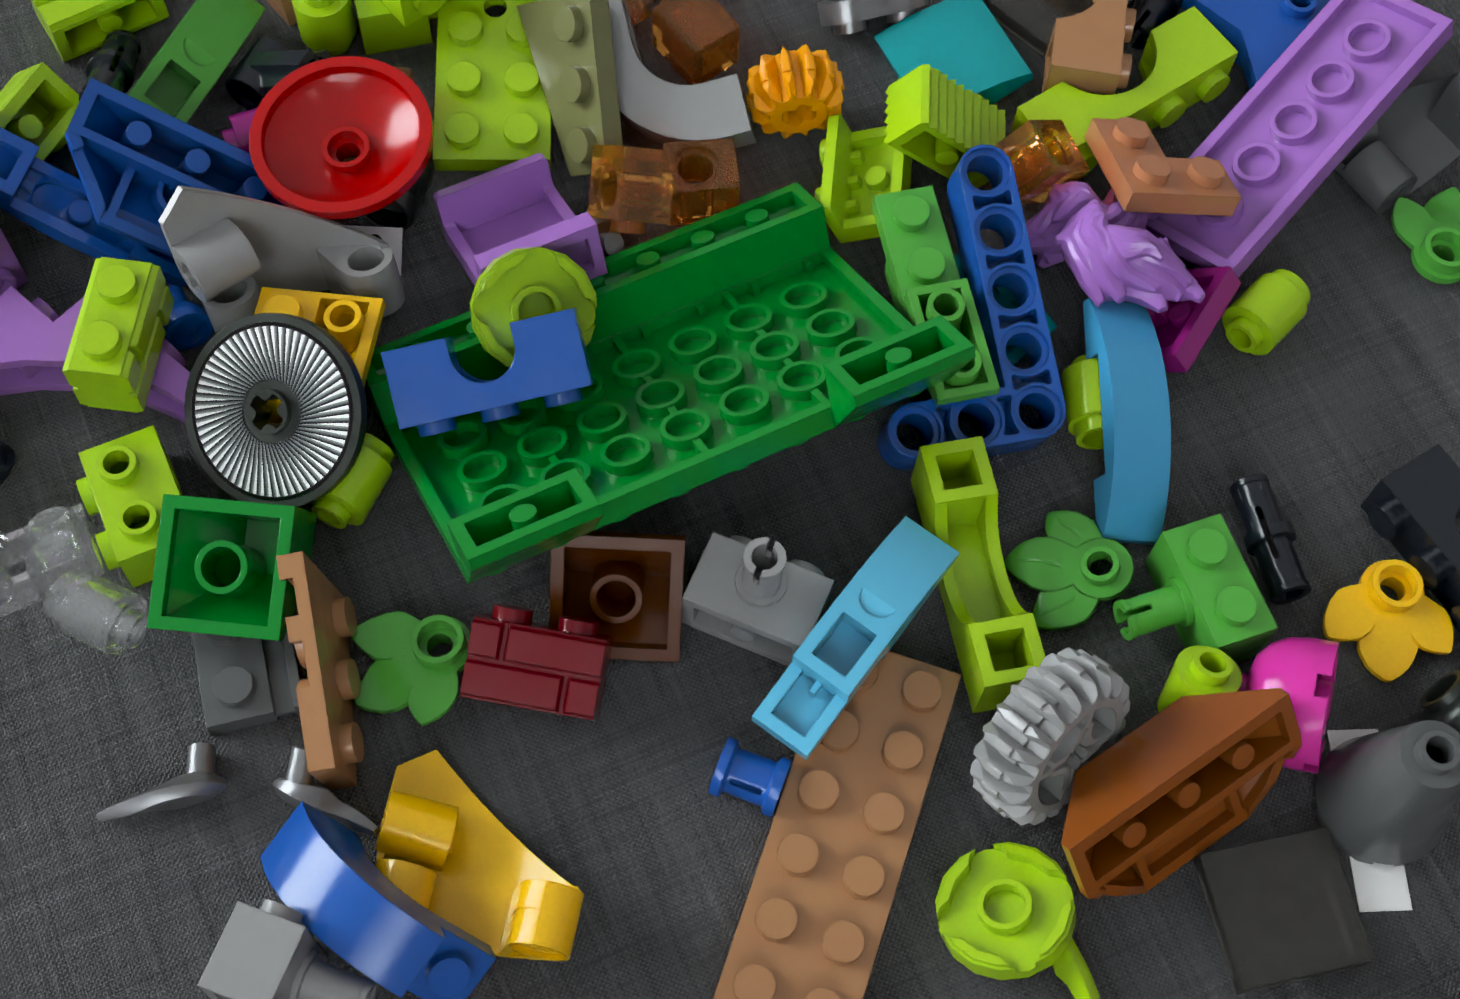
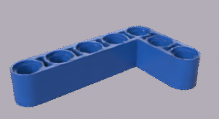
[878,144,1066,470]

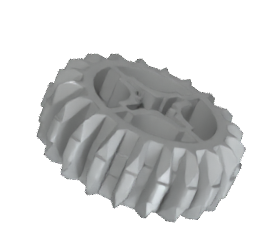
[970,647,1131,826]

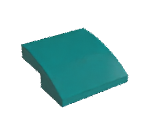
[874,0,1034,105]

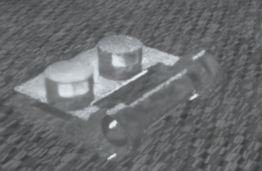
[0,503,105,617]

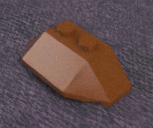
[1061,688,1302,899]

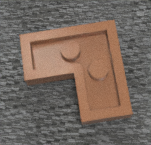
[1084,117,1241,216]

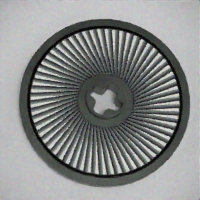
[184,313,367,507]

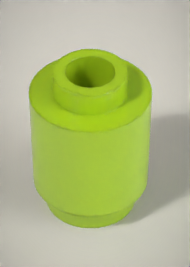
[291,0,357,56]
[1222,269,1311,355]
[1061,354,1104,450]
[311,432,394,529]
[1157,645,1242,712]

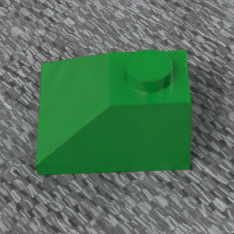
[147,494,316,641]

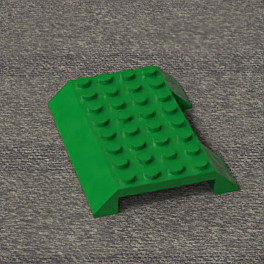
[365,182,976,584]

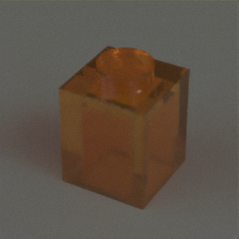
[653,0,740,85]

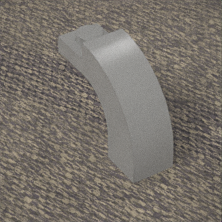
[608,0,757,153]

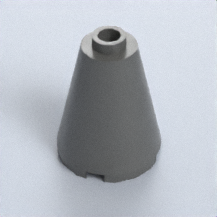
[1313,720,1460,866]

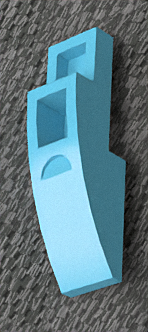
[752,516,959,761]

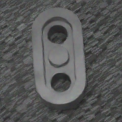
[817,0,929,35]

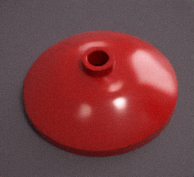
[249,56,434,219]

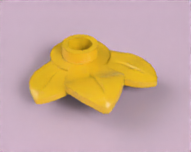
[1323,559,1454,683]

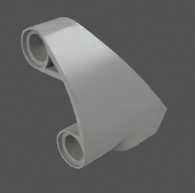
[158,185,405,334]

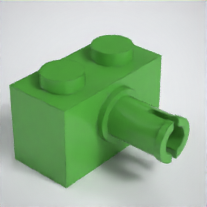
[1113,513,1278,663]

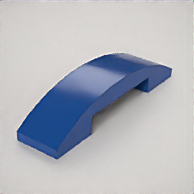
[0,127,187,287]

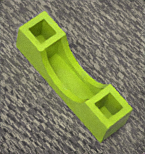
[1008,6,1238,189]
[910,436,1046,714]

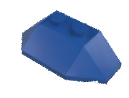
[65,77,286,259]

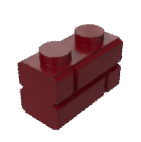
[460,604,613,721]

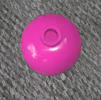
[1238,637,1339,775]

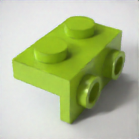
[814,114,912,243]

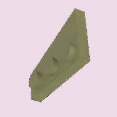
[517,0,625,177]

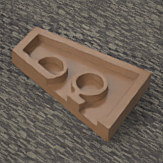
[276,551,364,791]

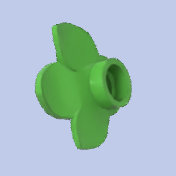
[1391,187,1460,284]
[1004,510,1134,631]
[351,611,470,726]

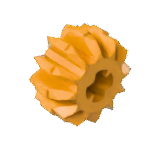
[746,44,845,139]

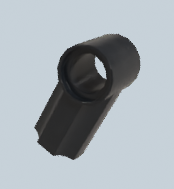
[225,37,332,111]

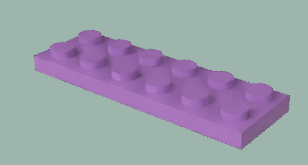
[1146,0,1453,278]

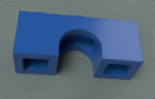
[381,308,594,437]

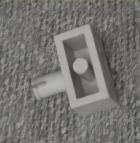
[681,531,835,666]
[197,899,379,999]

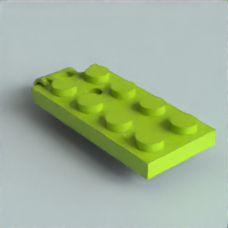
[433,0,552,171]

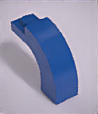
[260,801,496,999]

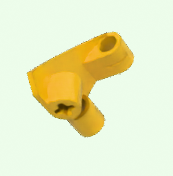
[374,749,584,961]

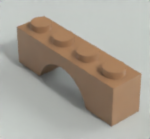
[1042,0,1136,95]

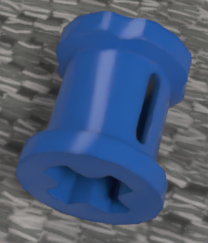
[708,737,792,818]

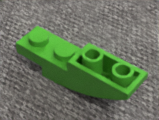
[127,0,266,123]
[872,185,1000,406]

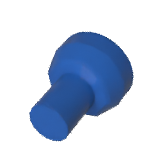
[163,285,213,350]

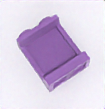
[433,153,608,286]

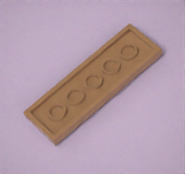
[713,651,961,999]

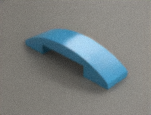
[1083,298,1171,545]

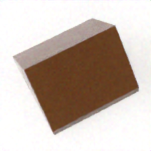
[549,531,685,662]

